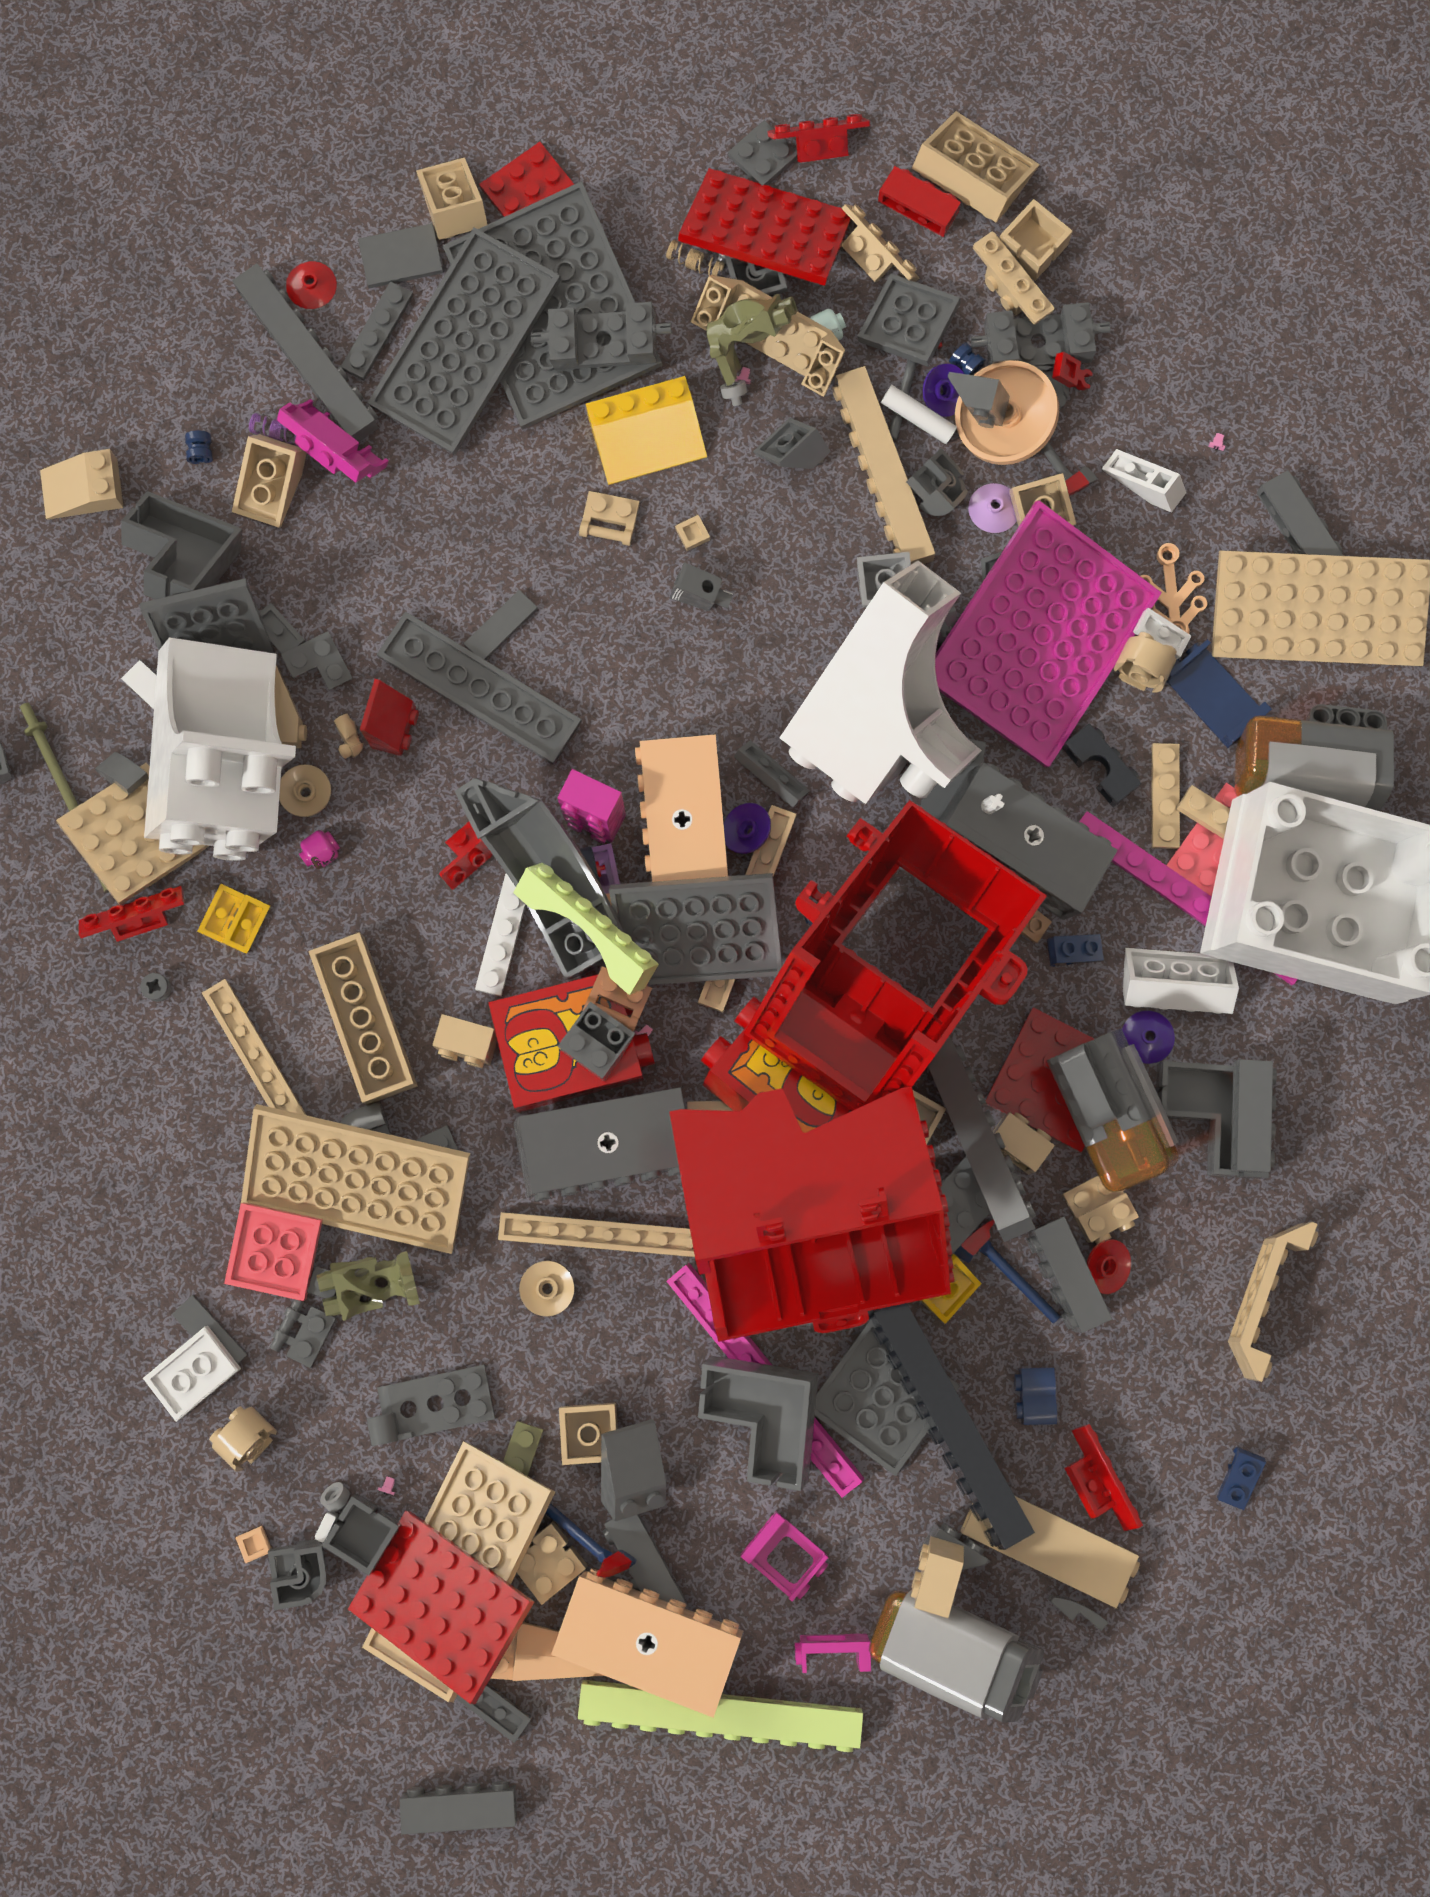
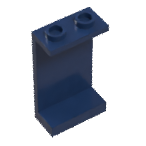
[1166,639,1272,748]

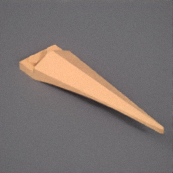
[490,1622,604,1681]

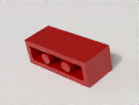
[878,166,961,237]

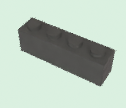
[1257,470,1343,556]
[1231,1059,1277,1173]
[603,1514,689,1609]
[400,1781,517,1835]

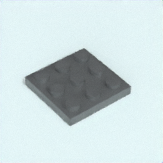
[857,273,961,367]

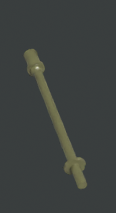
[20,703,109,893]

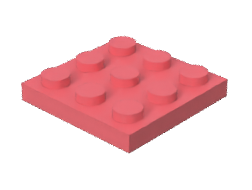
[224,1202,323,1301]

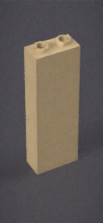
[960,1495,1140,1608]

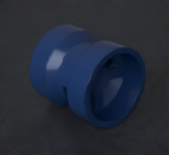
[949,342,985,375]
[185,430,213,464]

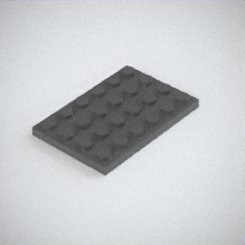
[609,873,783,985]

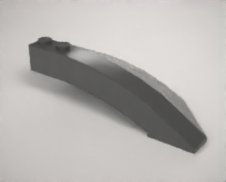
[455,778,624,980]

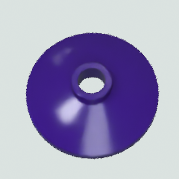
[923,364,964,417]
[723,803,771,854]
[1122,1011,1175,1064]

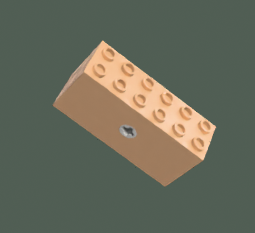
[635,734,728,882]
[551,1568,743,1718]

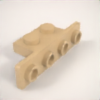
[841,204,919,282]
[973,232,1054,324]

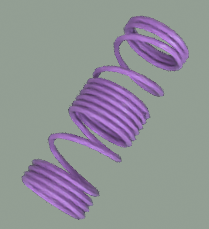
[249,413,299,447]

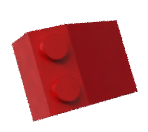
[360,679,419,756]

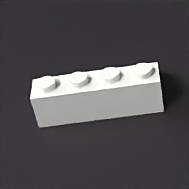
[1123,948,1239,1014]

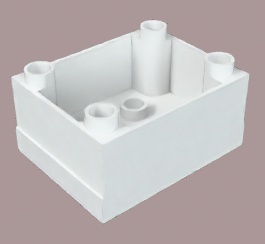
[1200,782,1430,1004]

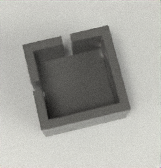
[321,1494,401,1576]

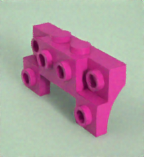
[277,399,389,483]

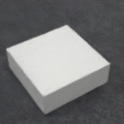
[315,1512,340,1543]

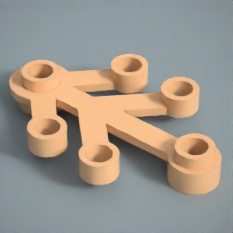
[1140,543,1207,634]

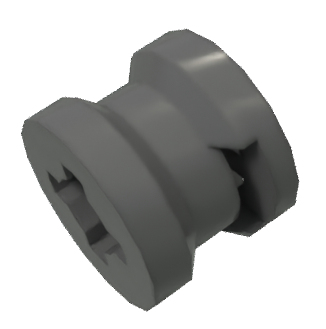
[140,973,172,1002]

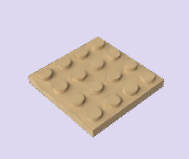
[56,762,209,905]

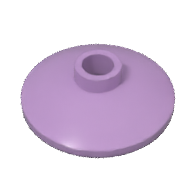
[968,483,1017,533]

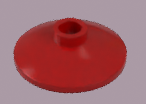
[286,261,337,309]
[1087,1239,1131,1294]

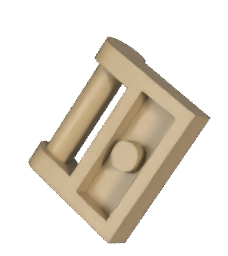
[579,491,640,546]

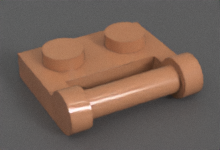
[582,966,652,1032]

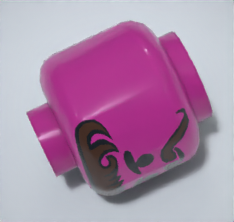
[299,830,340,869]

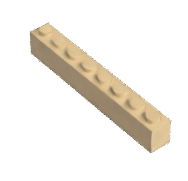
[832,366,935,565]

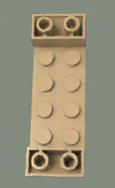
[691,275,845,397]
[1228,1222,1318,1382]

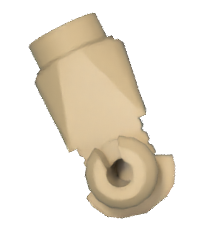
[334,714,364,758]

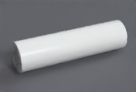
[881,385,957,444]

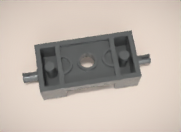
[531,302,672,370]
[971,302,1111,367]

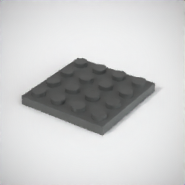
[140,578,277,661]
[815,1319,960,1476]

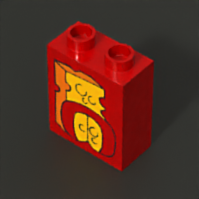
[488,975,655,1112]
[701,996,850,1133]

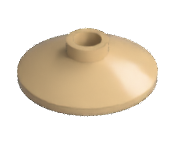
[279,765,331,817]
[519,1261,574,1316]

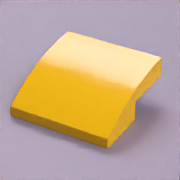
[197,884,270,954]

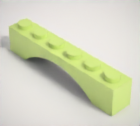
[513,863,659,995]

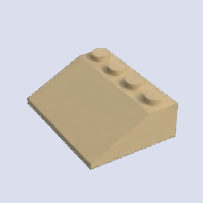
[912,111,1040,222]

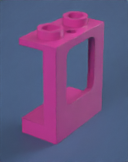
[740,1511,828,1602]
[795,1634,871,1673]

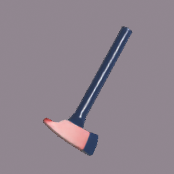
[954,1219,1061,1324]
[545,1503,637,1578]

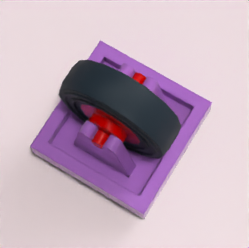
[579,843,620,894]

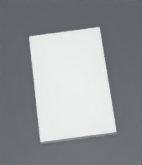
[143,1326,241,1422]

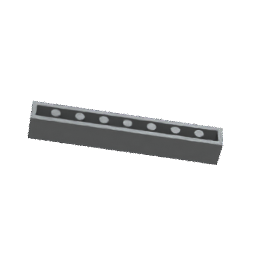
[232,264,378,442]
[928,1038,1036,1242]

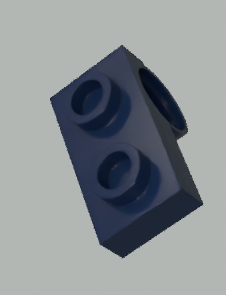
[1047,934,1104,967]
[1217,1447,1266,1510]

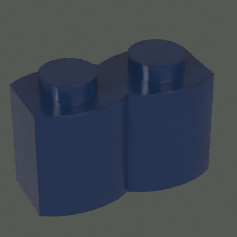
[1014,1368,1057,1425]

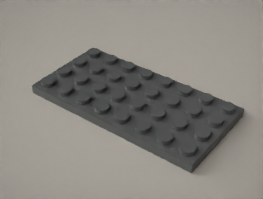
[368,227,562,455]

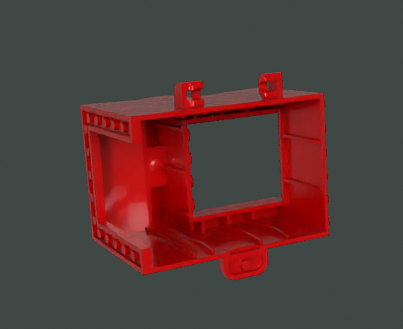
[744,800,1047,1111]
[669,1086,955,1342]

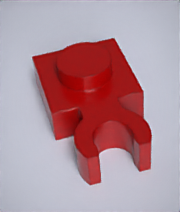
[1052,352,1093,390]

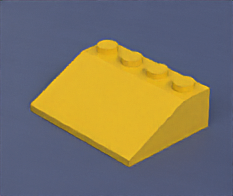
[586,376,707,485]

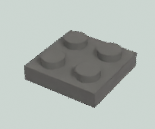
[728,120,797,185]

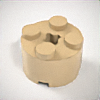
[1114,632,1177,692]
[209,1406,277,1472]

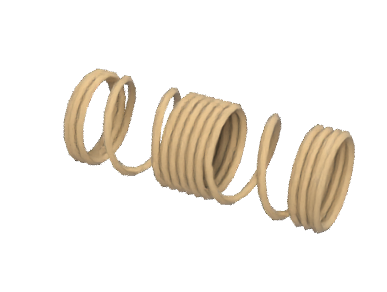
[666,239,724,276]

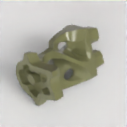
[707,294,798,386]
[316,1251,420,1321]

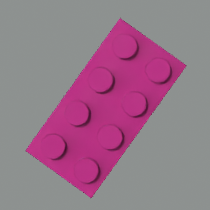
[557,769,626,844]

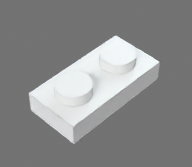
[1133,608,1191,660]

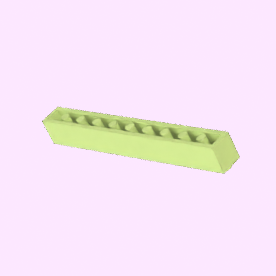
[578,1680,863,1752]

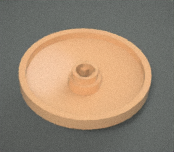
[955,360,1059,465]

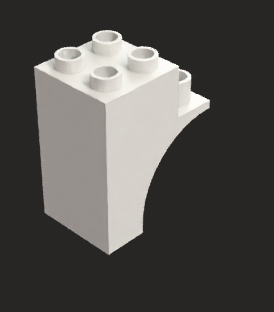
[780,561,982,804]
[144,637,296,861]

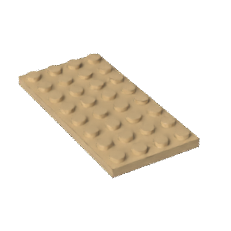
[1212,551,1430,666]
[241,1104,471,1254]
[362,1441,555,1702]

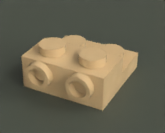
[1062,1170,1139,1244]

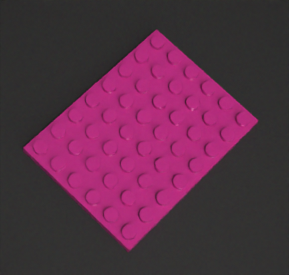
[935,500,1162,767]

